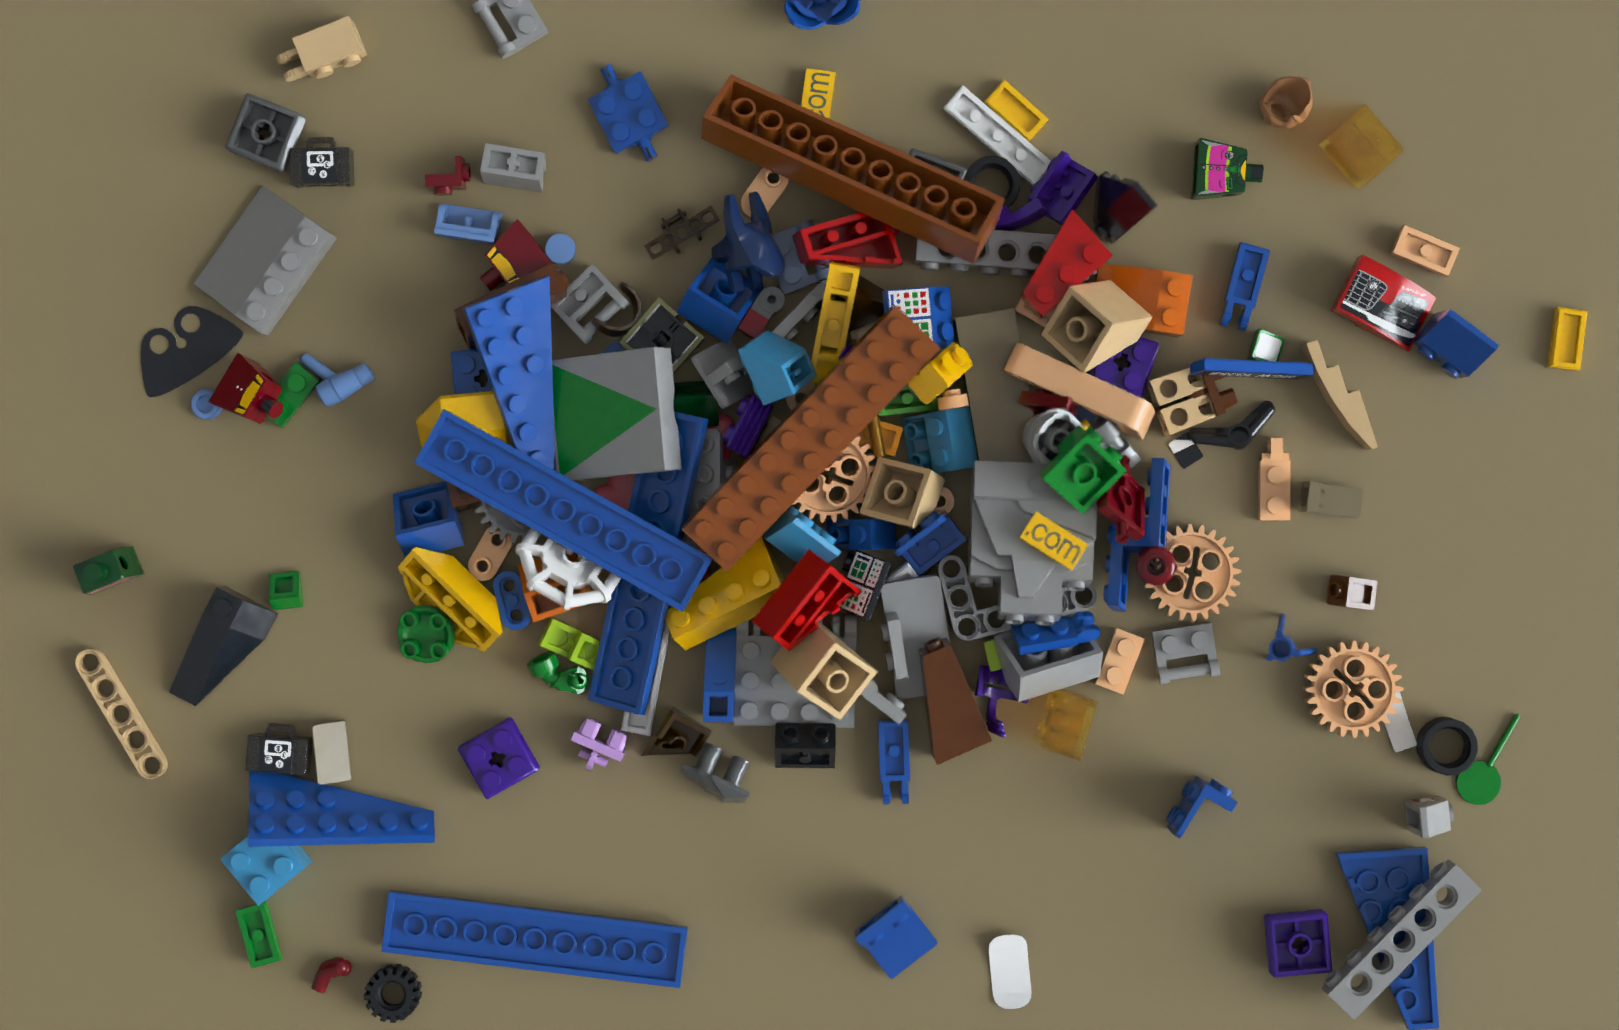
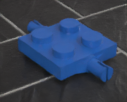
[588,64,669,161]

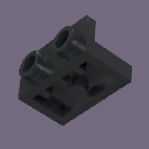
[775,723,836,768]

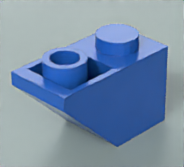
[827,519,896,550]

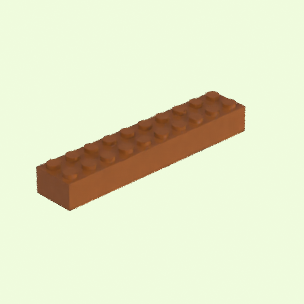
[701,74,1005,264]
[682,305,941,572]

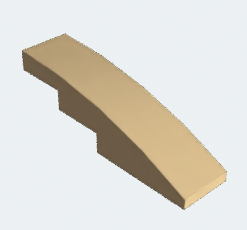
[1300,340,1378,450]

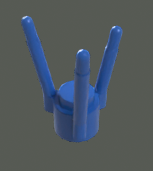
[1265,613,1318,661]

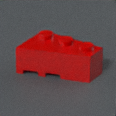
[1020,209,1113,319]
[792,212,903,269]
[752,549,862,651]

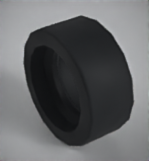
[964,156,1020,207]
[1416,717,1478,776]

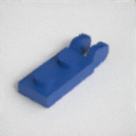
[1220,242,1270,331]
[1011,611,1101,655]
[878,719,910,805]

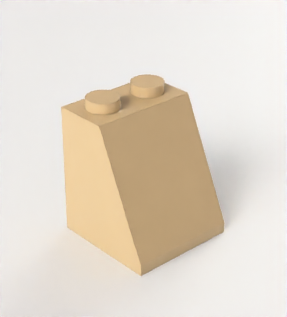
[1041,280,1153,373]
[770,622,877,720]

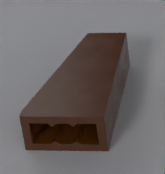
[454,263,569,350]
[919,637,992,765]

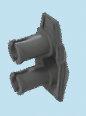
[680,743,750,803]

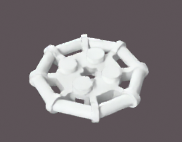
[515,528,621,610]

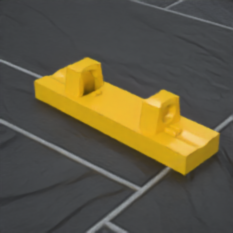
[810,261,860,383]

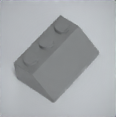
[994,613,1103,702]

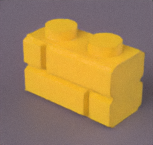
[908,342,973,405]

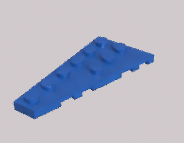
[462,275,555,469]
[248,766,435,847]
[1335,847,1439,1030]

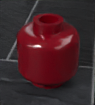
[1136,546,1176,586]

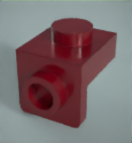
[425,156,471,196]

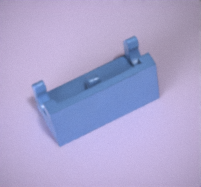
[434,203,503,245]

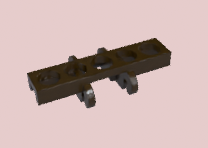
[644,206,720,260]

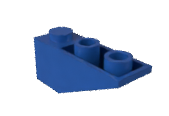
[703,629,736,723]

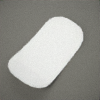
[989,934,1032,1009]

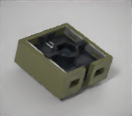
[619,297,705,375]

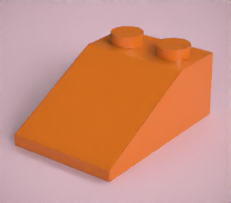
[1096,264,1193,338]

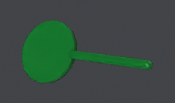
[1456,714,1520,805]

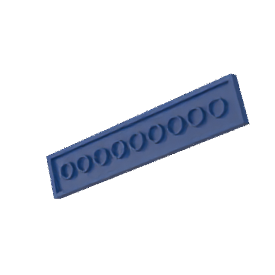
[414,409,713,612]
[588,411,709,715]
[381,890,688,988]

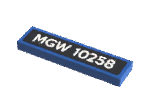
[1190,358,1314,380]

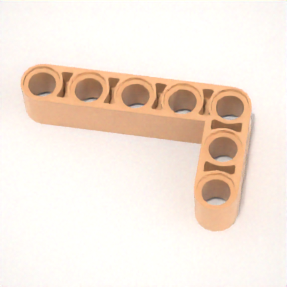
[1003,343,1156,440]

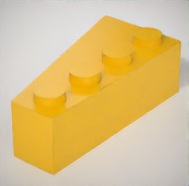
[665,536,785,651]

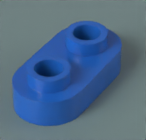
[493,571,532,630]

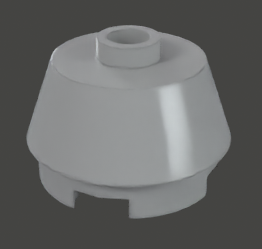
[1023,409,1083,468]

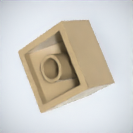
[859,457,945,529]

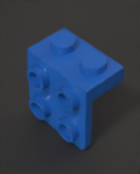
[893,511,967,576]
[1166,776,1238,839]

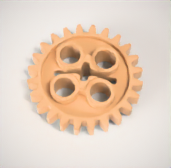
[792,435,876,523]
[1144,524,1241,622]
[1303,640,1404,738]

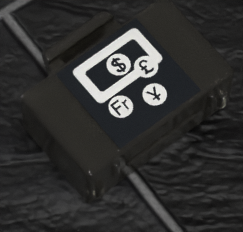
[289,137,354,189]
[245,723,313,776]

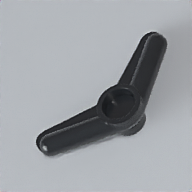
[1189,400,1275,450]

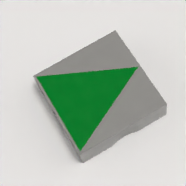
[552,347,682,481]

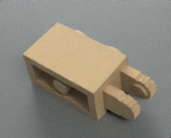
[276,16,367,82]

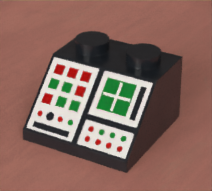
[838,550,891,621]

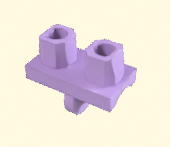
[571,717,628,771]

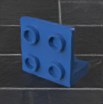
[854,895,937,979]

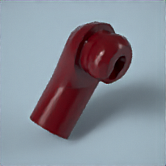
[311,957,352,993]

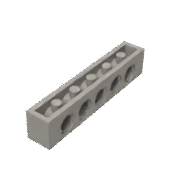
[914,230,1100,282]
[1321,860,1482,1020]

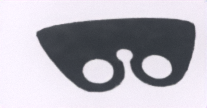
[141,306,243,397]

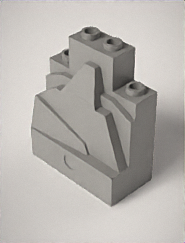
[968,461,1097,626]

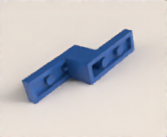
[1103,458,1171,612]

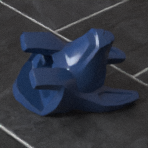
[711,192,785,292]

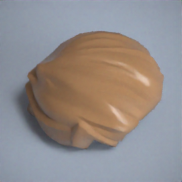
[1259,76,1313,128]

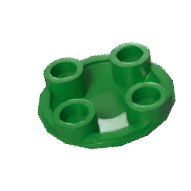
[397,605,455,663]

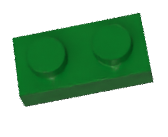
[267,362,321,428]
[235,901,283,969]

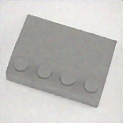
[194,186,337,336]

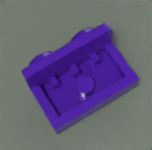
[1028,151,1098,226]

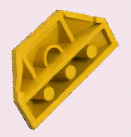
[416,391,513,447]
[398,547,502,652]

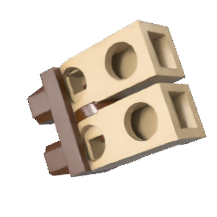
[1146,368,1238,437]

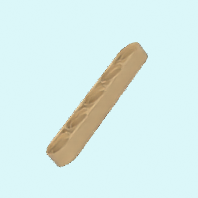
[75,648,168,779]

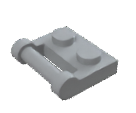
[471,0,549,59]
[550,264,630,345]
[1150,622,1220,685]
[861,678,907,724]

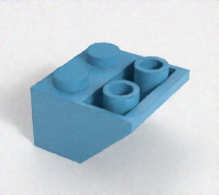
[738,330,817,406]
[901,407,978,473]
[762,505,841,563]

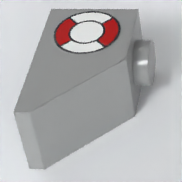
[1404,796,1454,838]

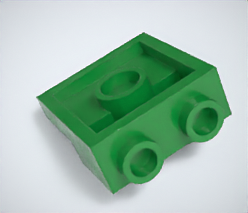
[1039,425,1127,514]

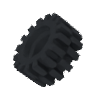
[364,964,422,1023]

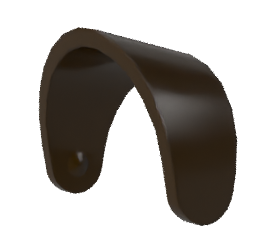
[591,282,641,337]

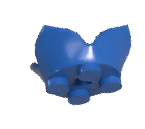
[784,0,861,30]

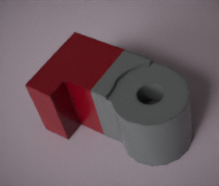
[738,286,785,339]

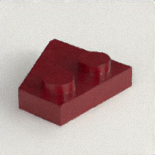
[1019,389,1079,419]

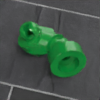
[527,651,589,694]

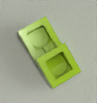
[538,617,600,671]

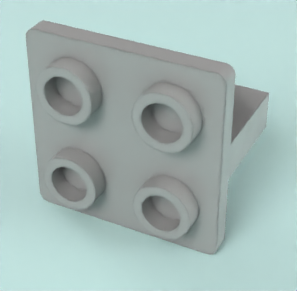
[691,339,754,409]

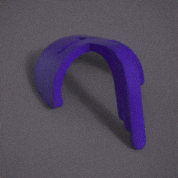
[974,665,1029,737]

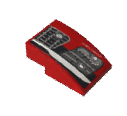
[1330,255,1436,352]

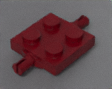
[1097,455,1145,543]

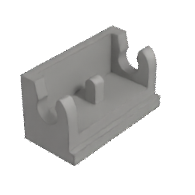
[480,143,546,193]

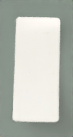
[1385,692,1417,752]

